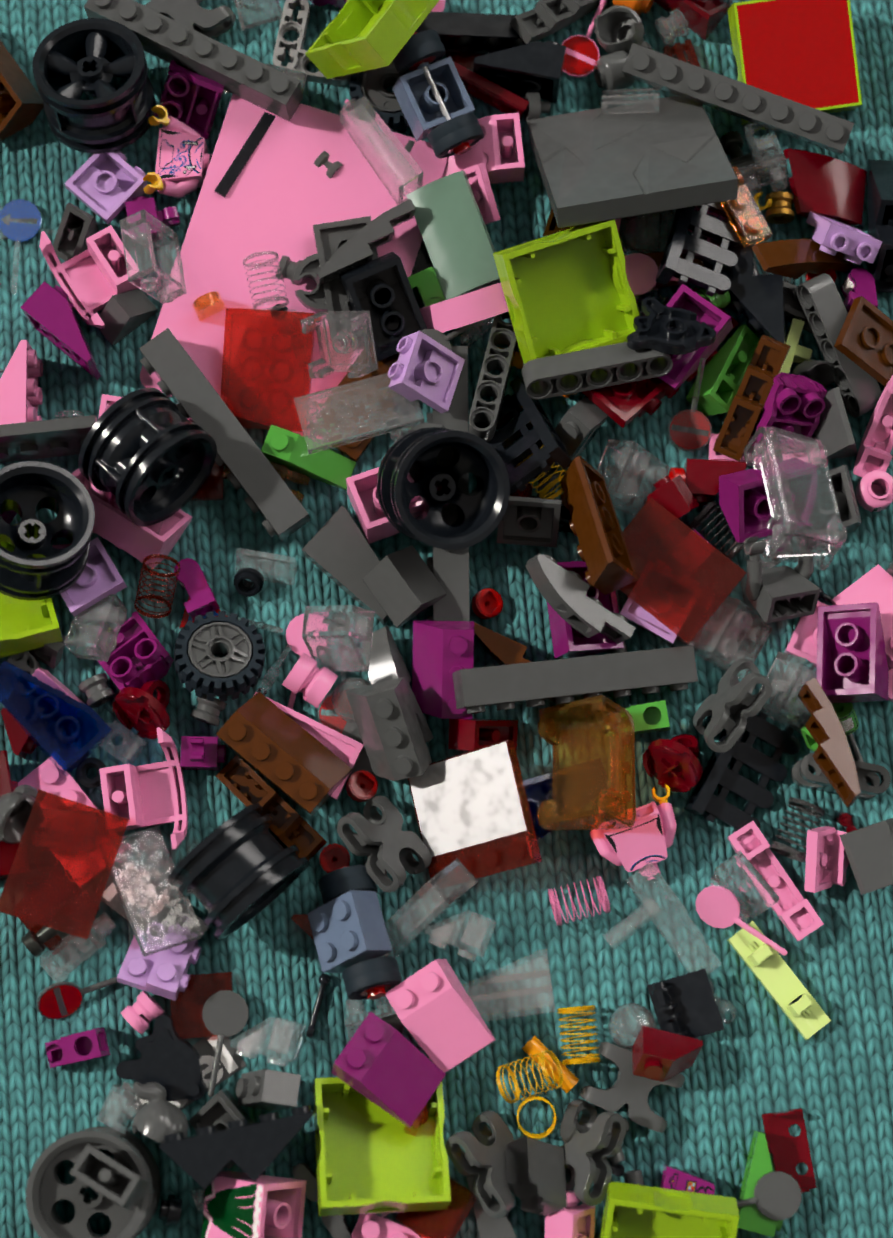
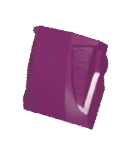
[155,60,224,140]
[755,372,827,447]
[88,611,174,690]

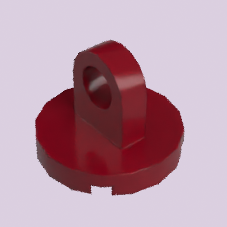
[113,680,170,739]
[643,734,702,793]

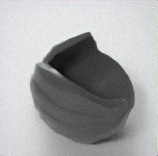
[594,5,653,54]
[0,785,46,844]
[132,1081,188,1144]

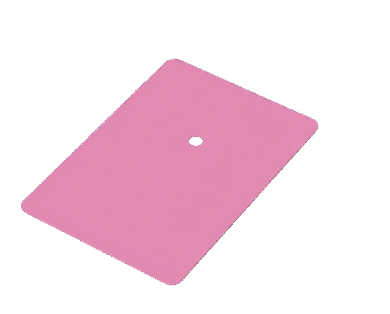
[140,94,447,446]

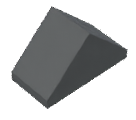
[53,202,99,261]
[98,288,158,346]

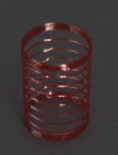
[134,554,180,619]

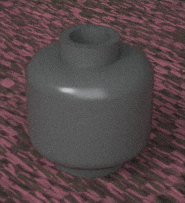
[594,50,635,92]

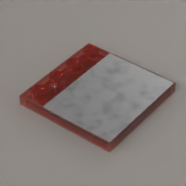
[408,740,542,890]

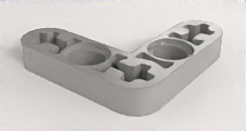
[273,0,351,86]

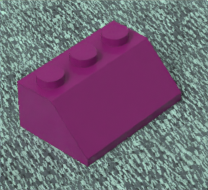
[719,459,815,543]
[547,561,624,659]
[412,620,474,719]

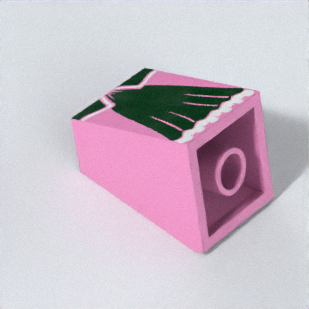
[201,1171,307,1238]

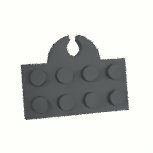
[293,216,378,341]

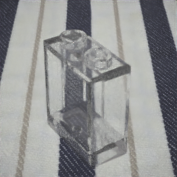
[120,209,187,304]

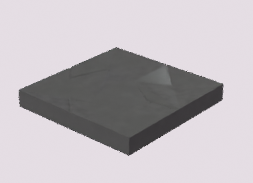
[527,95,738,228]

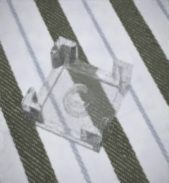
[300,311,378,378]

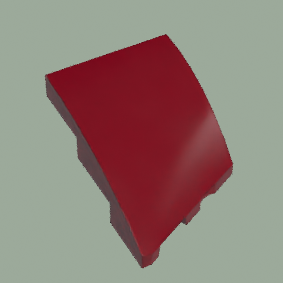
[783,148,867,227]

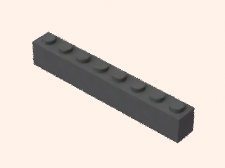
[84,0,303,121]
[622,43,854,155]
[139,328,310,542]
[452,645,698,714]

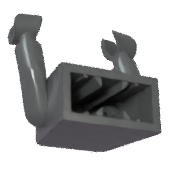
[743,528,820,623]

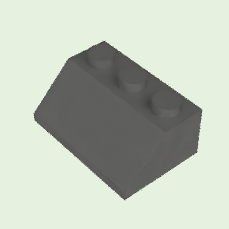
[346,677,432,781]

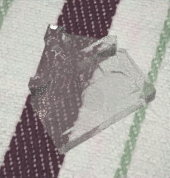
[710,851,780,923]

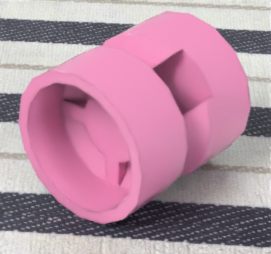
[282,652,338,708]

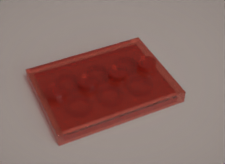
[221,308,315,432]
[619,497,747,645]
[0,790,129,940]

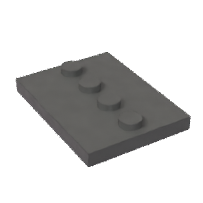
[0,415,98,463]

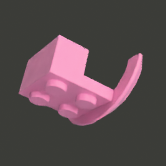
[39,225,144,329]
[99,728,188,850]

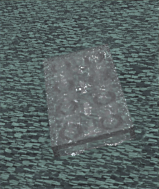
[293,373,424,454]
[99,826,203,957]

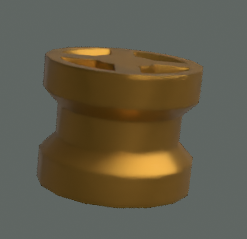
[765,191,794,224]

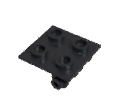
[647,968,725,1038]

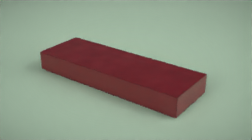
[453,61,529,119]

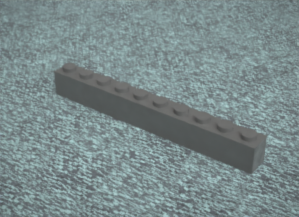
[427,346,470,621]

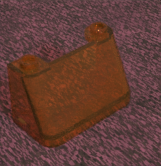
[537,695,636,831]

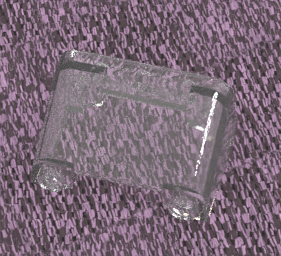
[743,426,847,558]

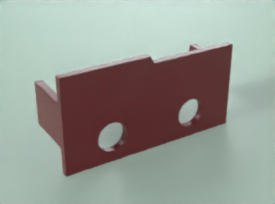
[761,1108,817,1193]

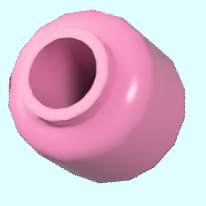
[855,470,893,512]

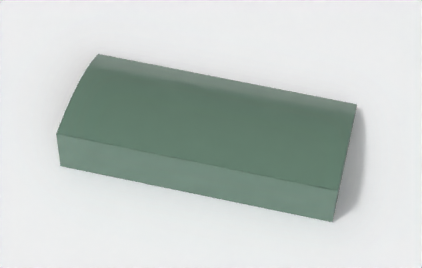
[406,171,500,300]

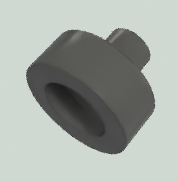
[524,92,550,122]

